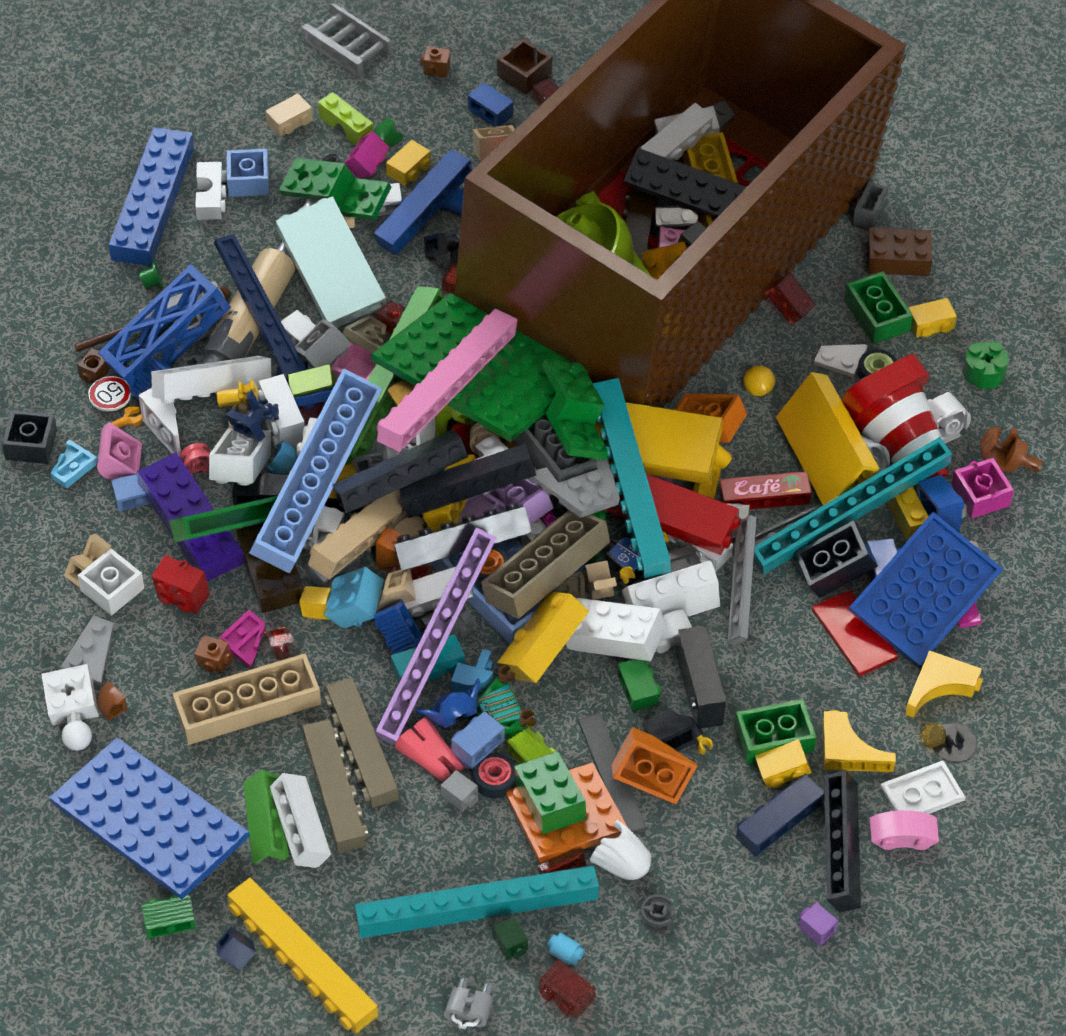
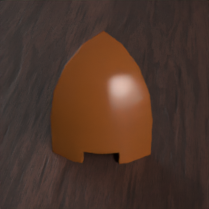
[97,682,127,721]

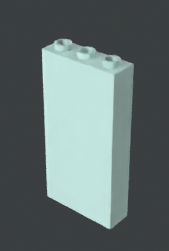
[276,196,387,328]

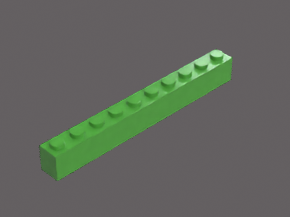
[345,286,444,465]

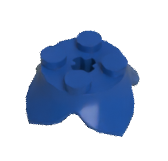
[415,678,480,728]

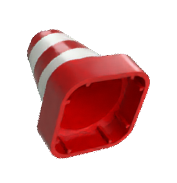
[841,354,949,480]

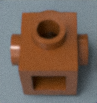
[421,46,451,77]
[194,636,233,673]

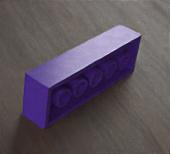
[137,452,243,582]

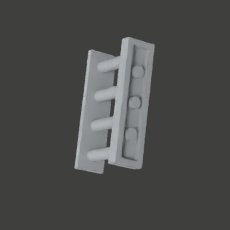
[302,3,391,77]

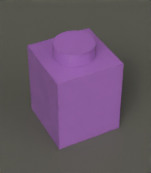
[799,902,838,946]

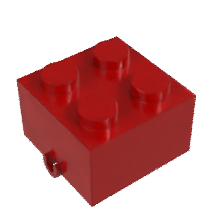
[152,555,210,614]

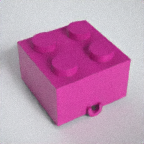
[951,458,1014,519]

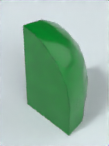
[373,117,403,148]

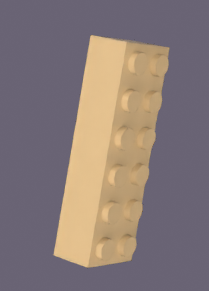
[172,653,321,745]

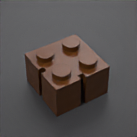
[497,38,553,94]

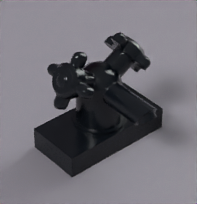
[424,233,460,270]

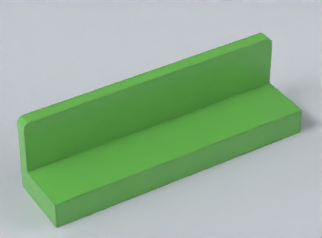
[243,770,289,863]

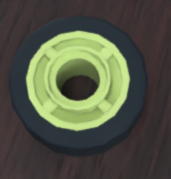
[858,349,897,380]

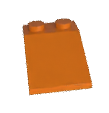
[674,393,747,443]
[611,727,697,804]

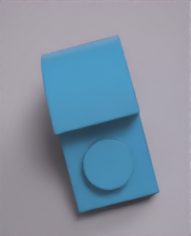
[451,649,494,696]

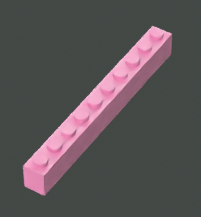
[376,309,517,452]

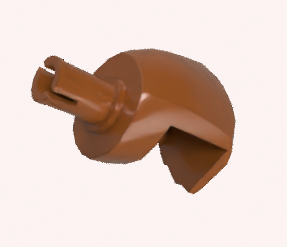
[980,427,1043,473]

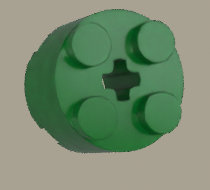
[963,341,1009,389]

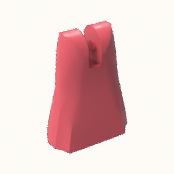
[394,717,464,782]

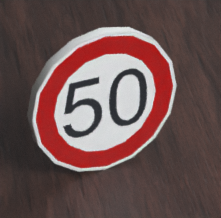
[88,376,132,412]

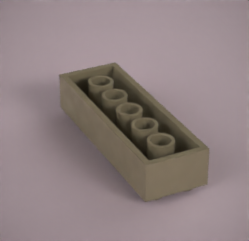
[481,510,610,619]

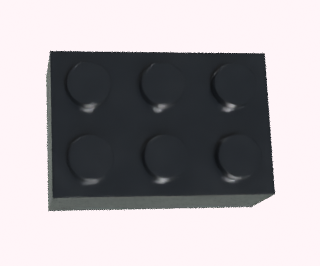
[795,520,878,598]

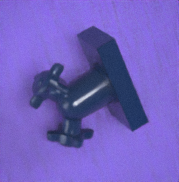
[225,390,279,442]

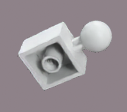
[42,664,99,751]

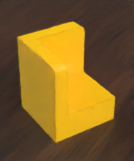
[299,586,331,620]

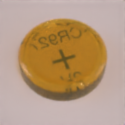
[920,723,946,748]

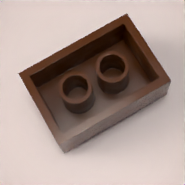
[867,227,932,276]

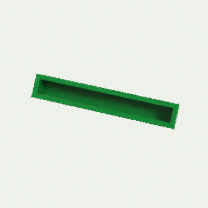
[169,496,278,543]

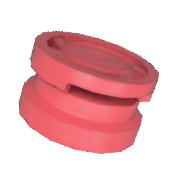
[180,443,210,475]

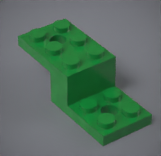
[279,158,392,220]
[542,359,609,460]

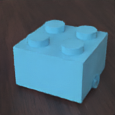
[324,567,384,628]

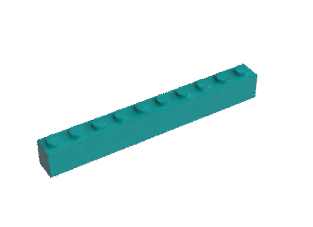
[593,378,671,578]
[753,437,952,575]
[355,866,599,938]

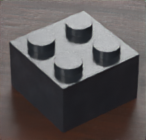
[2,410,57,464]

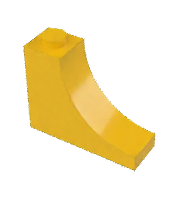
[905,651,983,718]
[822,710,896,772]

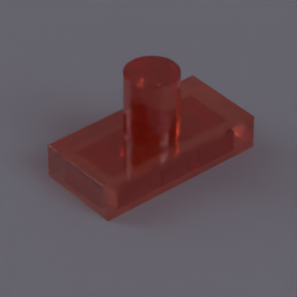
[264,627,293,659]
[538,847,587,874]

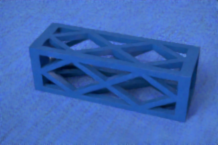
[98,264,231,388]

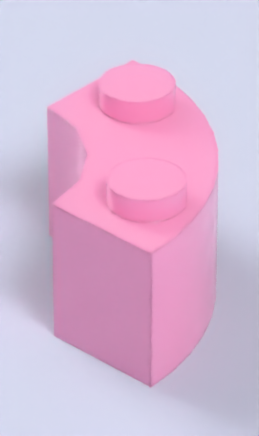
[870,810,939,850]

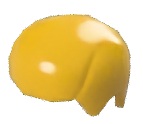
[743,365,775,396]

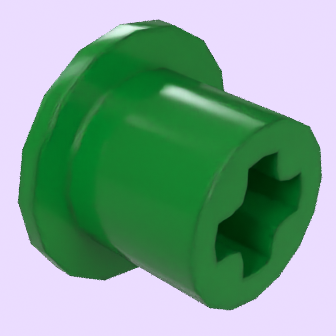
[139,262,164,289]

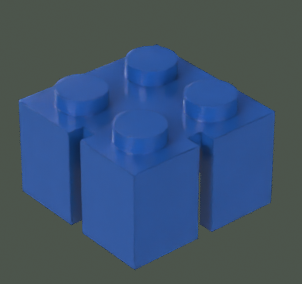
[917,475,964,533]

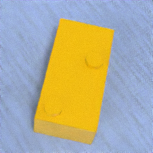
[497,592,589,683]

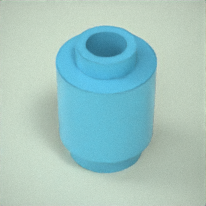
[547,933,585,967]

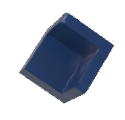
[215,926,256,970]

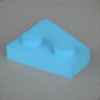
[50,440,98,488]

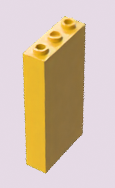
[776,372,880,505]
[594,402,722,485]

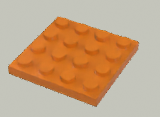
[506,762,627,864]

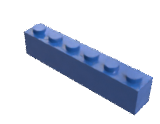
[374,149,473,255]

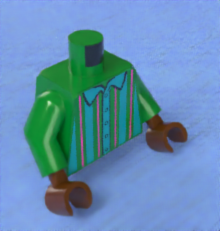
[467,665,536,739]

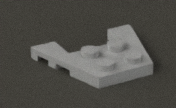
[528,459,620,518]

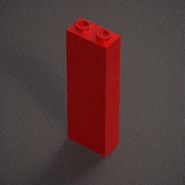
[604,474,741,555]

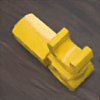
[217,380,259,407]

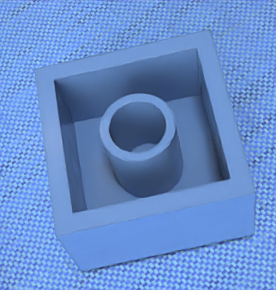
[227,149,269,197]

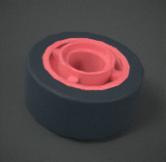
[473,753,516,798]

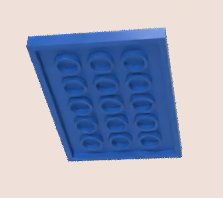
[848,512,1003,668]

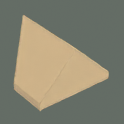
[376,568,416,612]

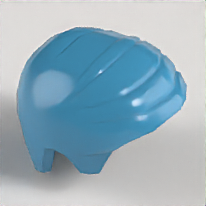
[265,441,298,475]

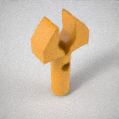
[111,406,143,428]

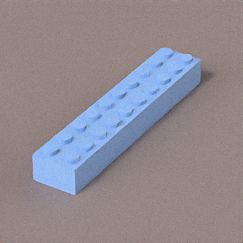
[249,368,383,574]

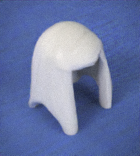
[590,820,651,880]

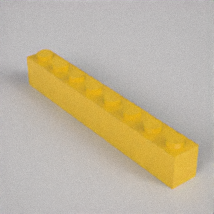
[228,878,378,1034]

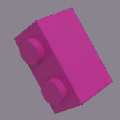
[344,131,389,179]

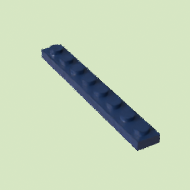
[214,234,306,380]

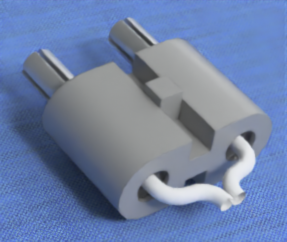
[444,978,493,1029]

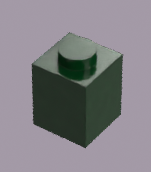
[493,917,528,960]

